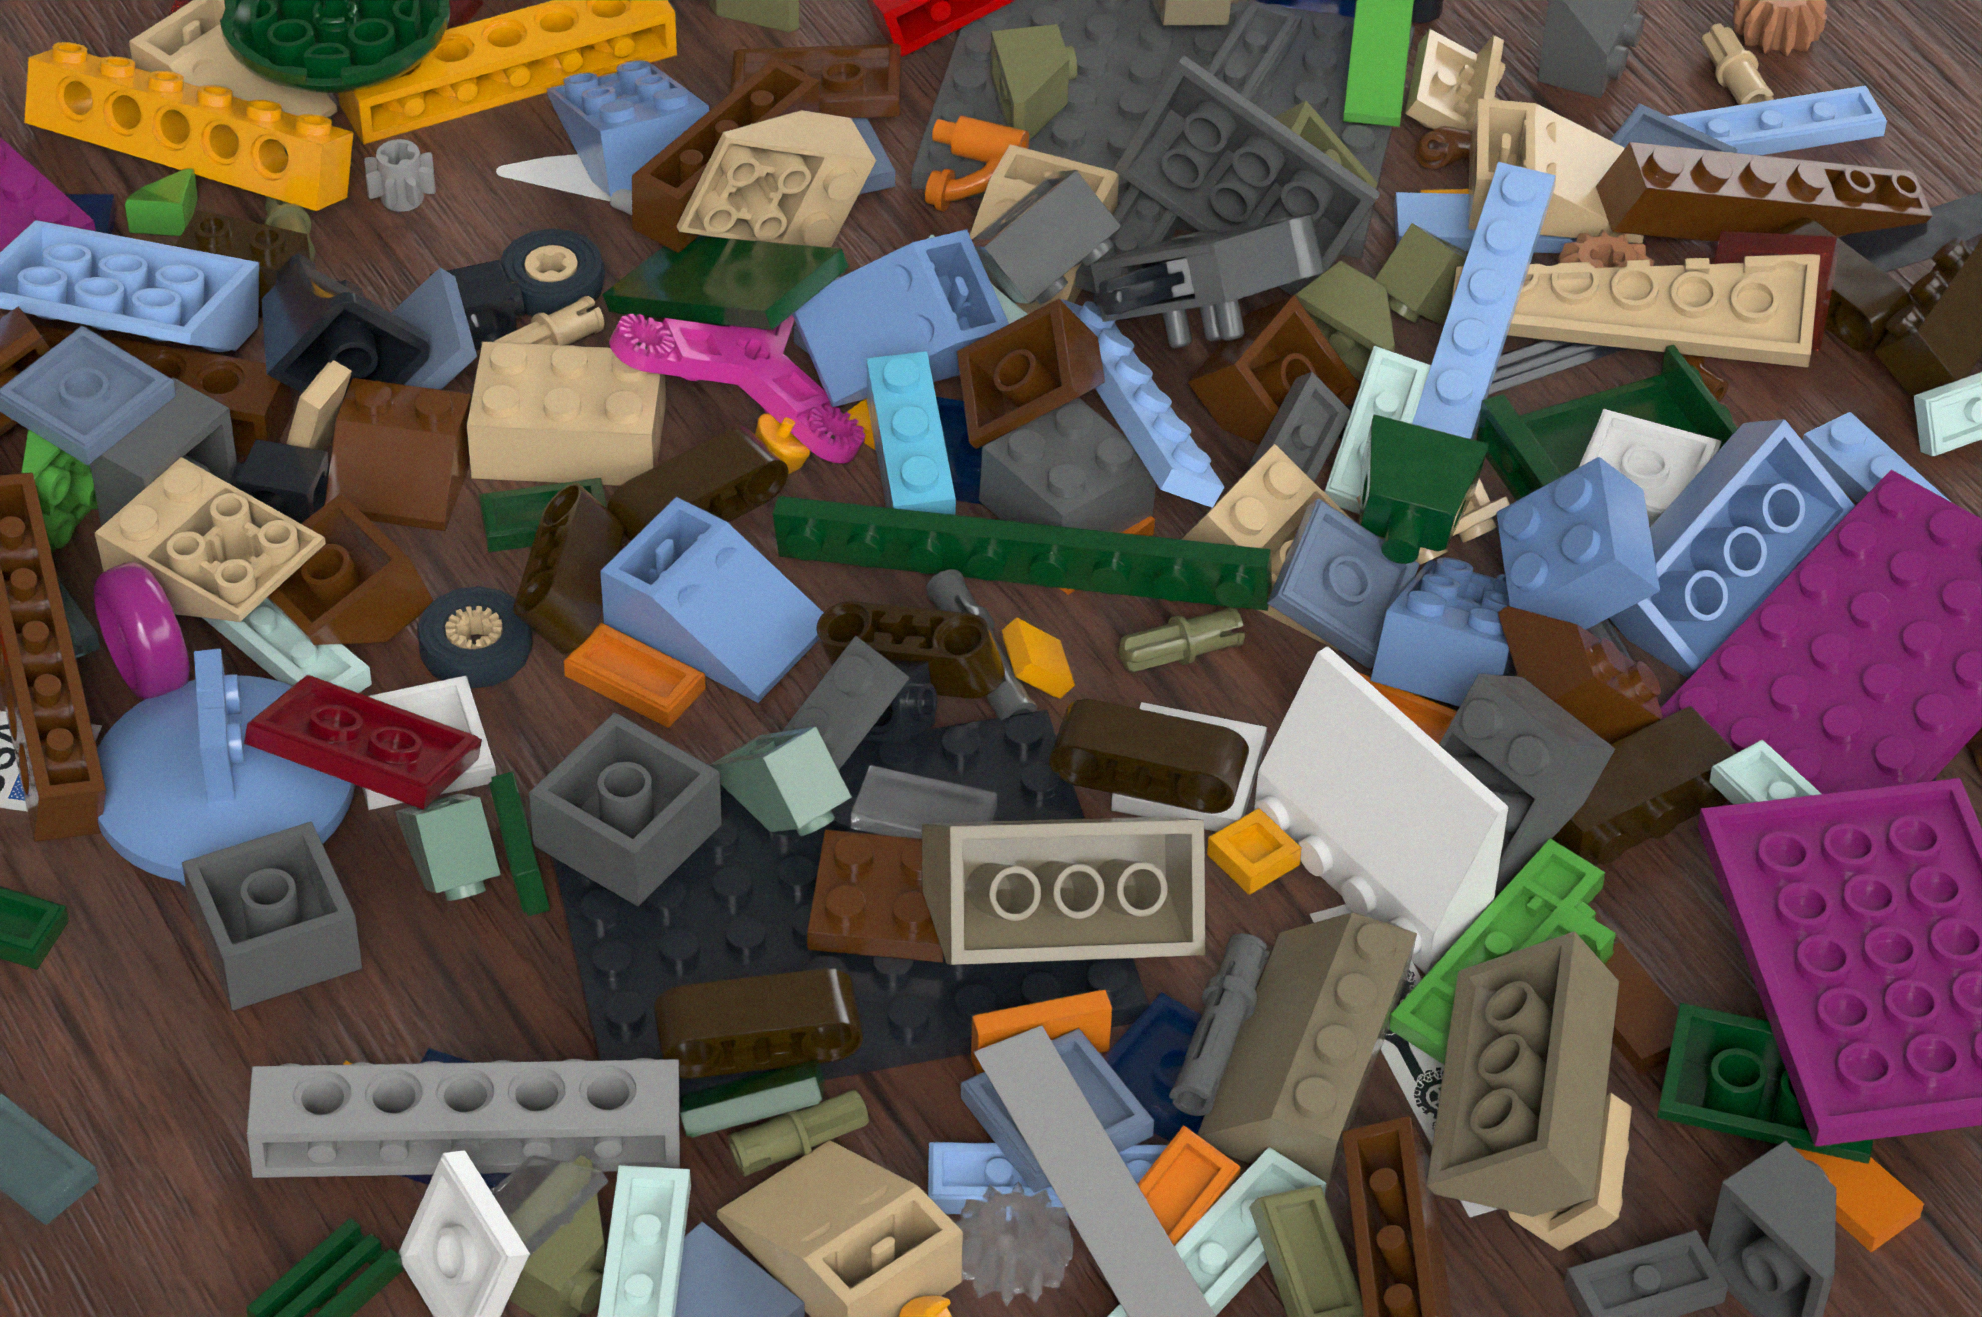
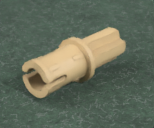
[1702,23,1774,105]
[494,296,604,346]

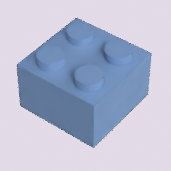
[1496,457,1660,630]

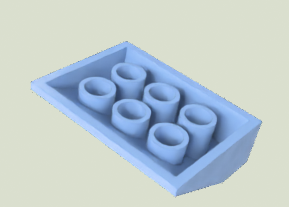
[0,220,259,352]

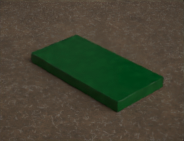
[602,236,849,330]

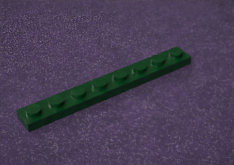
[772,496,1272,611]

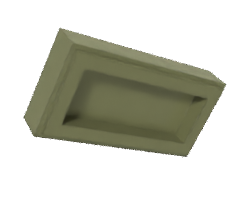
[1249,1185,1364,1317]

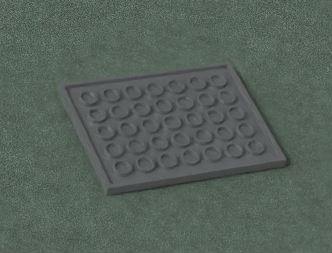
[911,0,1415,258]

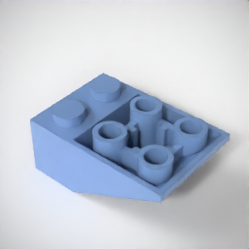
[547,61,709,197]
[792,229,1009,407]
[601,497,824,703]
[1370,558,1517,707]

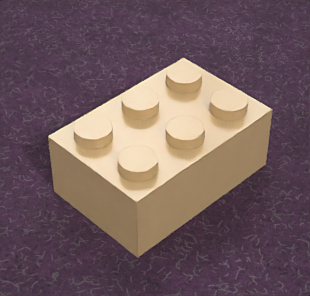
[467,342,666,486]

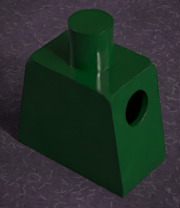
[1359,414,1489,564]

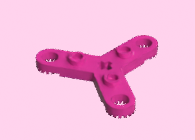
[609,314,865,464]

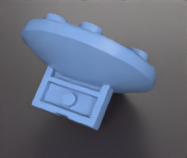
[97,649,355,886]

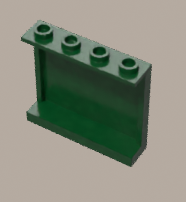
[1476,345,1738,527]

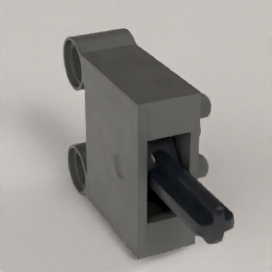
[1091,213,1324,348]

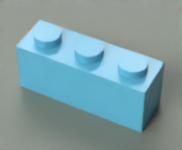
[866,351,956,515]

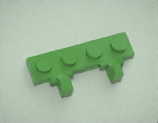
[1389,839,1616,1065]

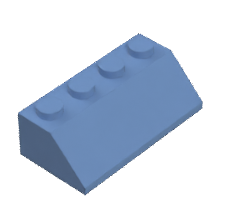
[1609,419,1855,679]

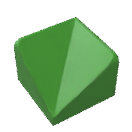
[125,168,198,236]

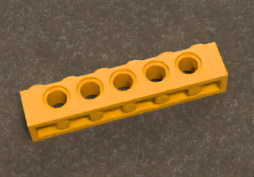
[339,0,677,145]
[24,42,353,211]

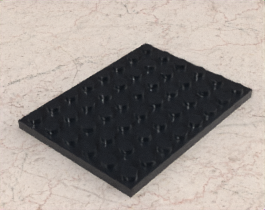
[549,709,1149,1107]

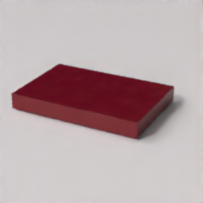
[244,675,482,810]

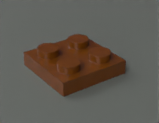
[807,830,944,962]

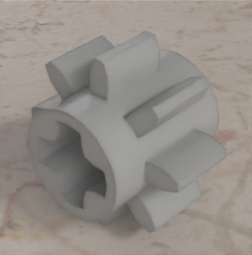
[364,139,436,212]

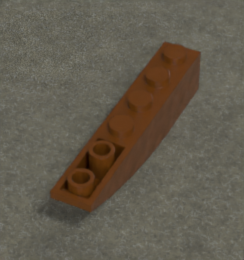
[1596,142,1933,242]

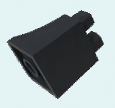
[262,253,430,401]

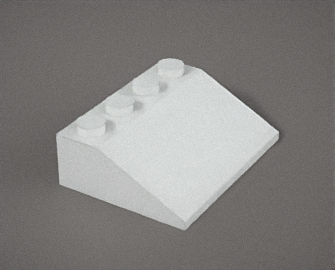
[1254,646,1508,975]

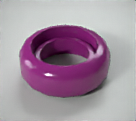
[93,562,190,700]

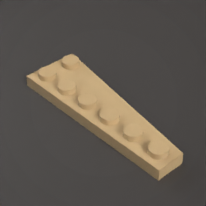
[1452,254,1820,367]

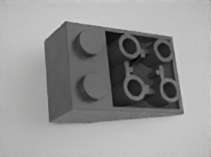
[1439,674,1615,899]

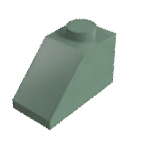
[709,726,851,836]
[395,794,501,901]

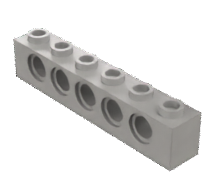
[247,1058,680,1178]

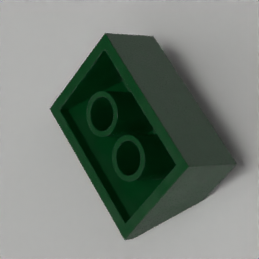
[1657,1003,1873,1164]

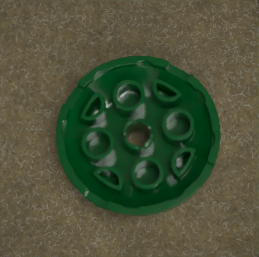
[220,0,450,93]

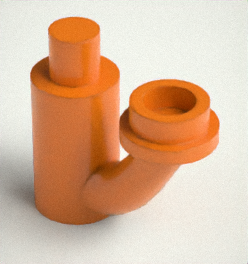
[925,116,1029,212]

